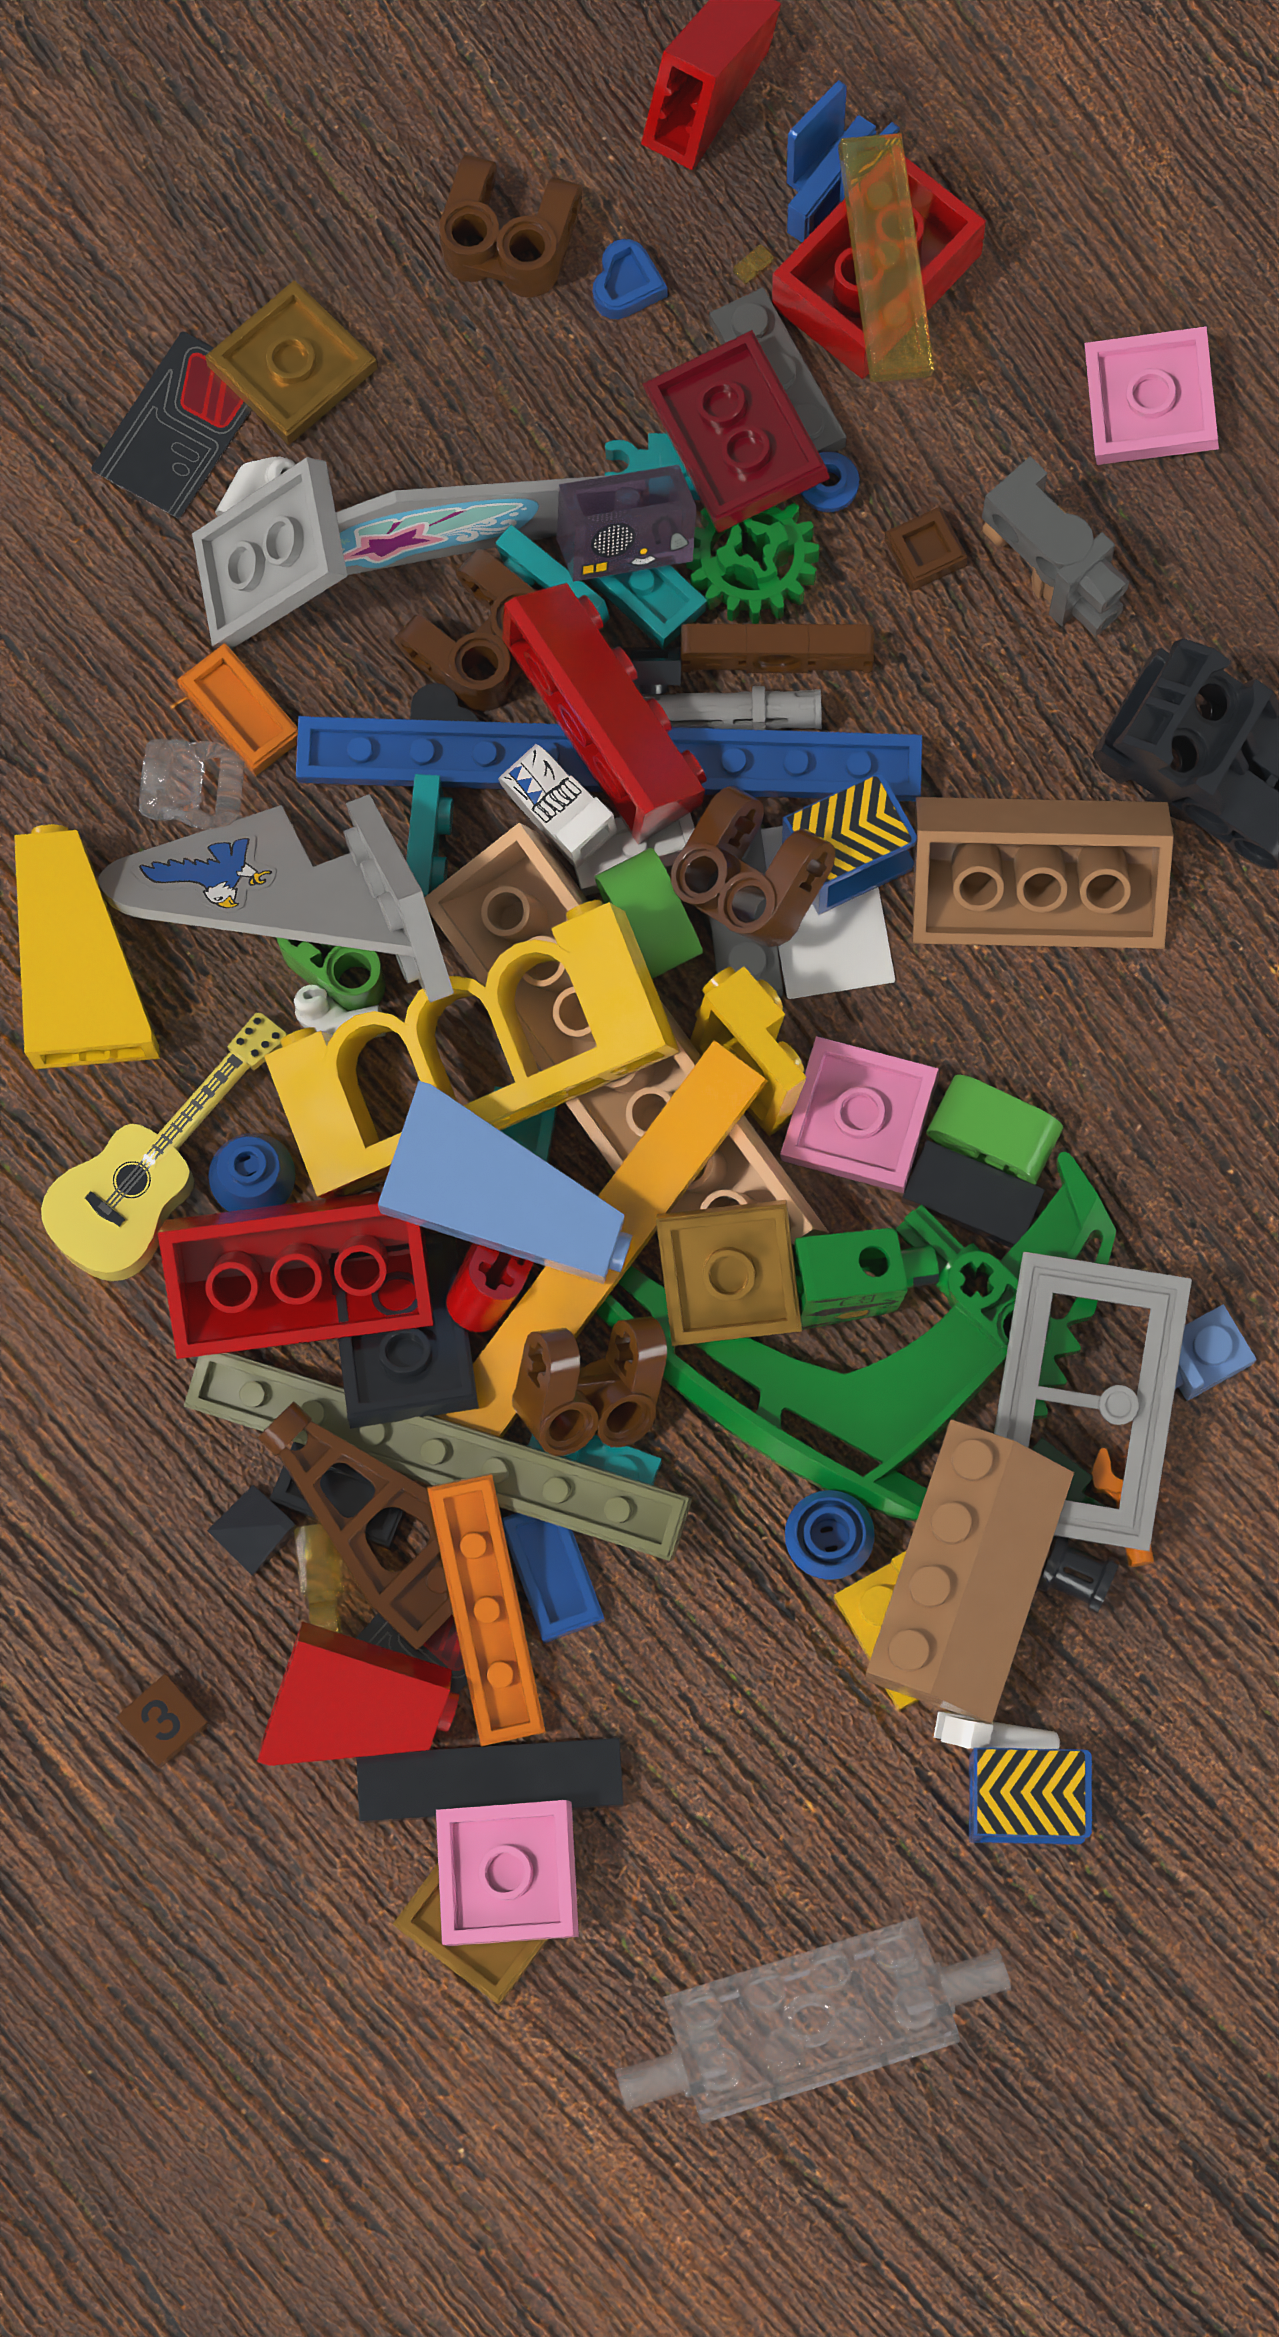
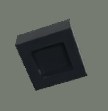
[621,647,681,695]

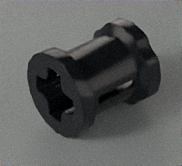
[1037,1536,1120,1615]

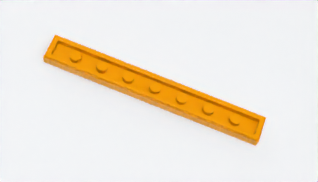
[435,1040,768,1437]

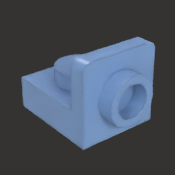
[1175,1304,1257,1401]

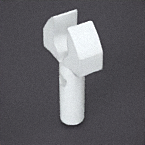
[934,1711,1060,1749]

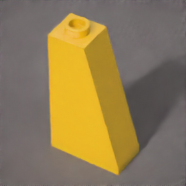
[14,824,160,1069]

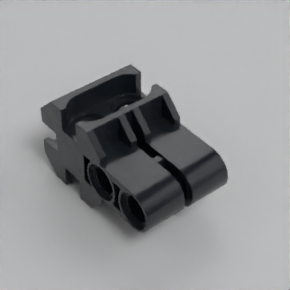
[1092,638,1279,870]

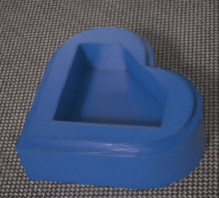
[592,239,668,319]

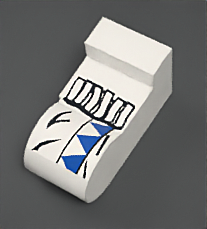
[498,744,617,869]

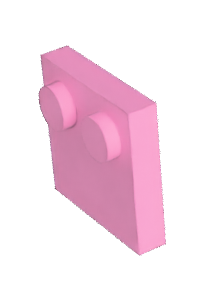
[1084,327,1219,465]
[780,1036,939,1194]
[436,1800,579,1946]

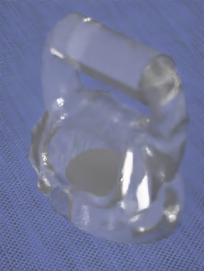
[139,739,245,830]

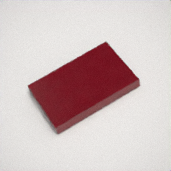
[642,330,830,533]

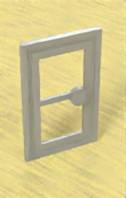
[994,1252,1192,1551]

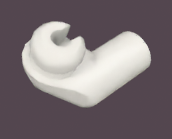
[215,457,296,516]
[294,984,386,1038]

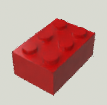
[772,147,986,379]

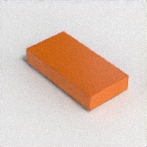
[177,643,298,777]

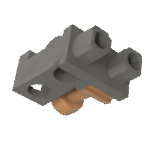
[981,456,1129,637]

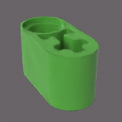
[594,847,703,979]
[276,937,386,1011]
[926,1075,1063,1185]

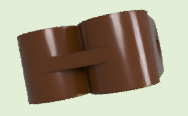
[439,154,583,298]
[394,549,536,712]
[671,786,836,947]
[512,1317,667,1456]

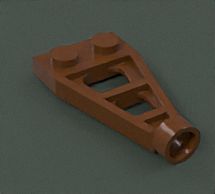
[257,1401,453,1650]

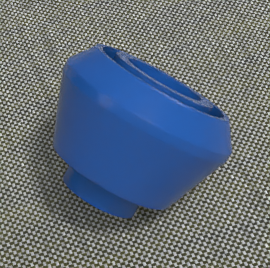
[209,1133,296,1212]
[785,1490,875,1580]

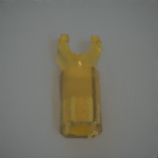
[294,1524,344,1634]

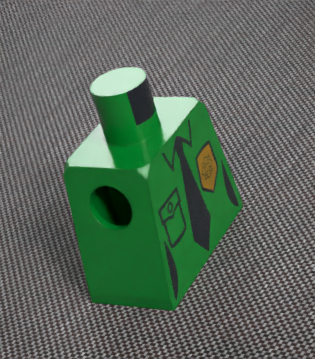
[792,1228,939,1330]

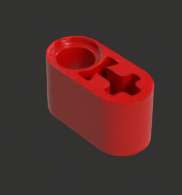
[446,1243,534,1332]

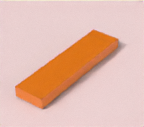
[427,1473,545,1746]

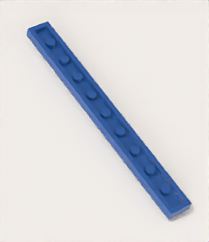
[296,716,922,801]

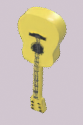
[41,1013,287,1281]

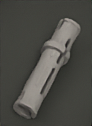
[641,686,822,730]

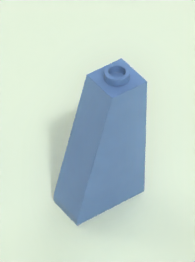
[378,1081,633,1284]

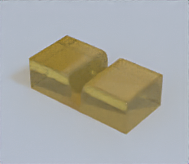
[733,244,773,284]

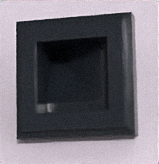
[207,1485,299,1577]

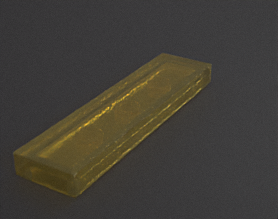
[838,133,935,383]

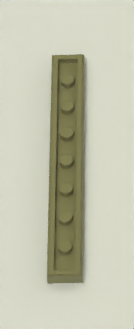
[184,1352,693,1561]

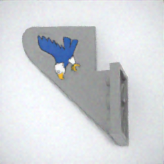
[98,794,454,1002]

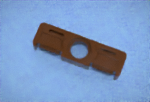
[681,624,874,673]

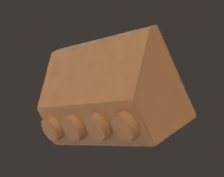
[912,797,1173,949]
[865,1420,1074,1724]

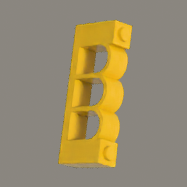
[264,900,681,1199]

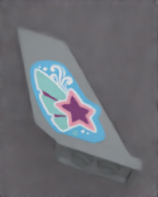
[192,457,644,649]

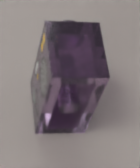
[557,465,696,582]

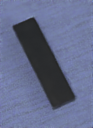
[356,1738,624,1823]

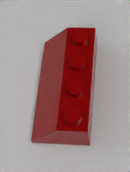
[502,583,707,845]
[158,1192,434,1359]

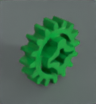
[685,502,819,624]

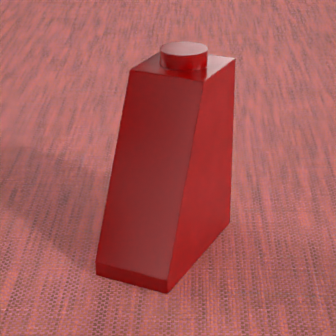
[641,0,781,171]
[257,1621,460,1766]

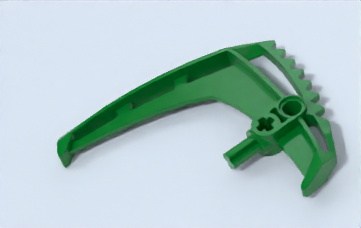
[595,1152,1116,1522]

